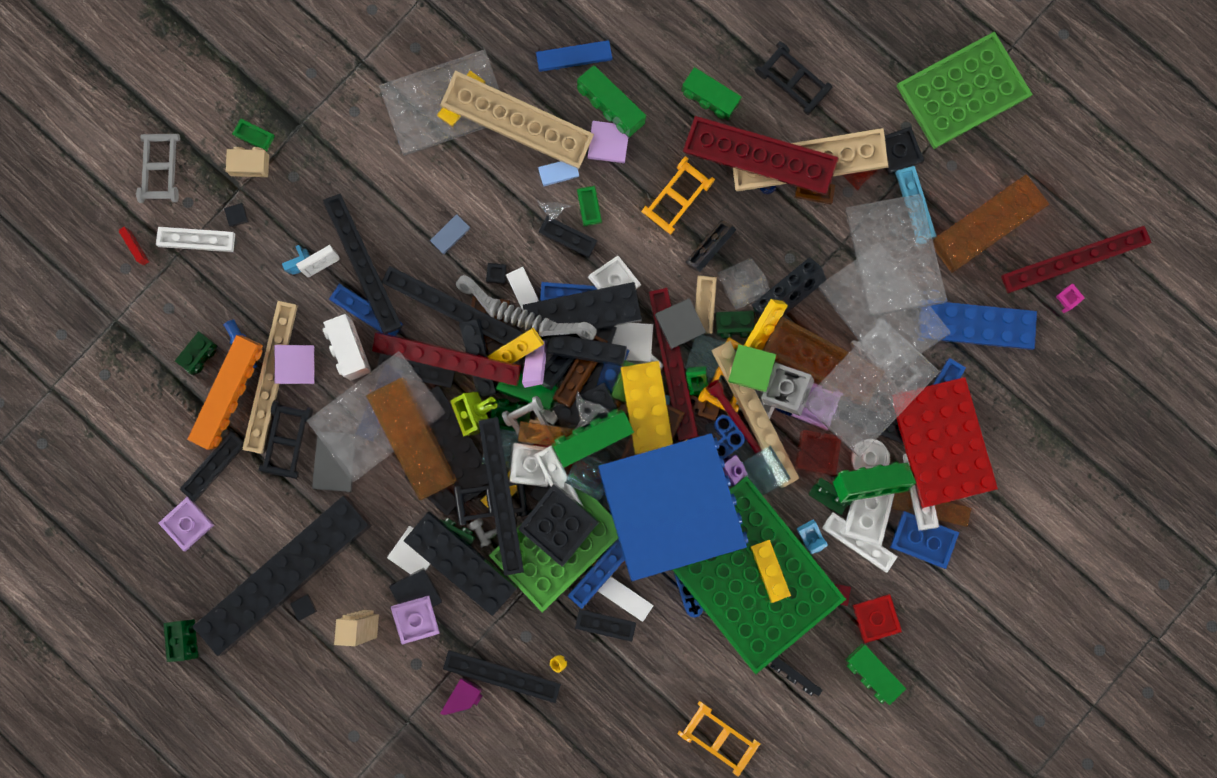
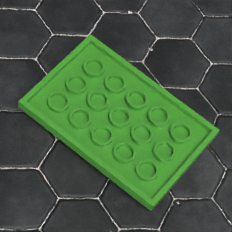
[896,31,1033,149]
[489,474,618,612]

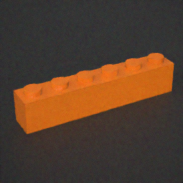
[187,335,263,450]

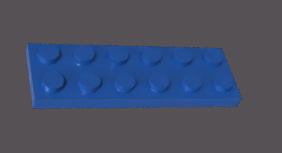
[919,300,1037,350]

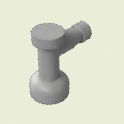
[468,518,497,548]

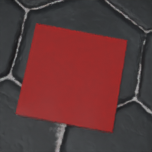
[852,594,902,643]

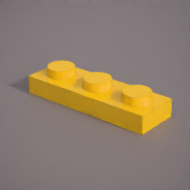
[744,299,788,350]
[751,540,791,603]

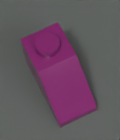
[440,677,483,715]

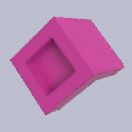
[1056,283,1085,313]

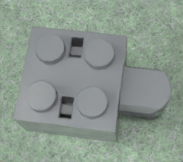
[761,363,814,416]

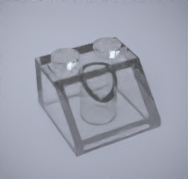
[717,258,769,309]

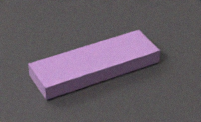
[522,339,548,388]

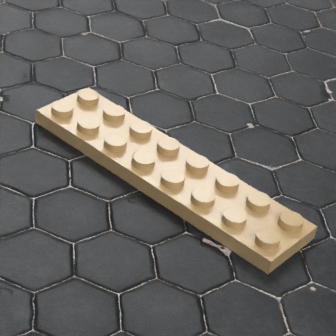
[440,70,594,169]
[733,128,889,191]

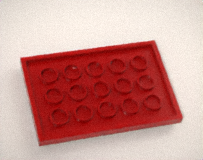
[890,377,998,508]

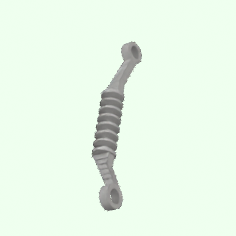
[456,275,597,340]

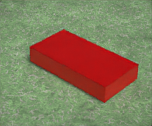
[118,227,149,265]

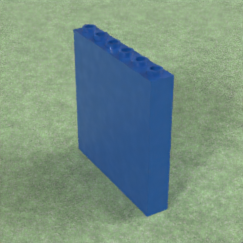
[598,433,748,582]

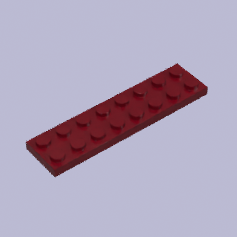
[683,116,839,195]

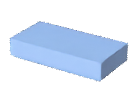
[538,161,579,187]

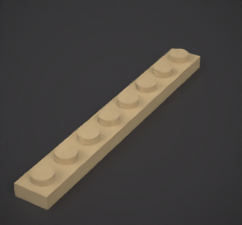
[242,301,298,454]
[711,341,799,488]

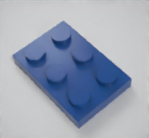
[890,511,959,569]

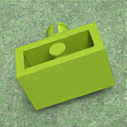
[450,392,497,436]

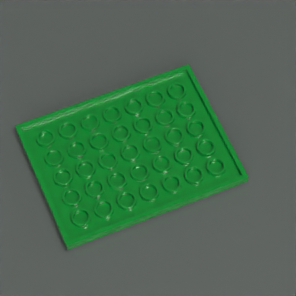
[672,476,846,675]

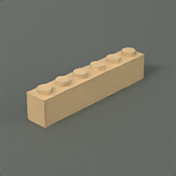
[334,610,379,646]

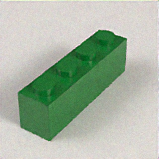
[577,65,646,138]
[552,409,634,468]
[833,462,916,503]

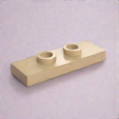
[695,276,717,334]

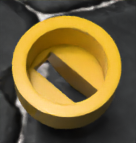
[550,655,567,673]

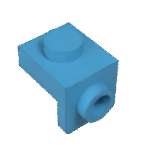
[282,245,310,275]
[796,520,828,554]

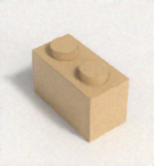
[226,147,269,177]

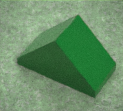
[686,366,709,397]

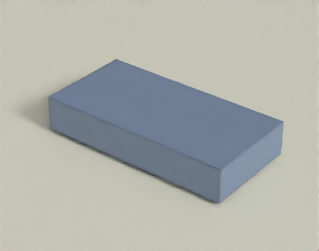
[430,214,470,255]

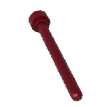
[706,380,764,458]

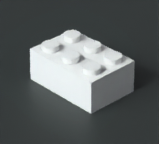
[323,314,372,381]

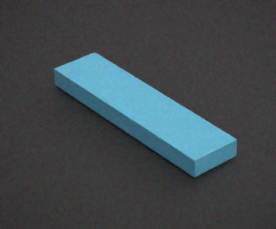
[895,166,937,243]

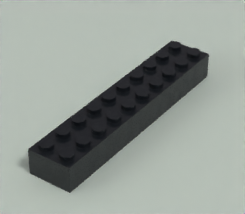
[192,496,372,657]

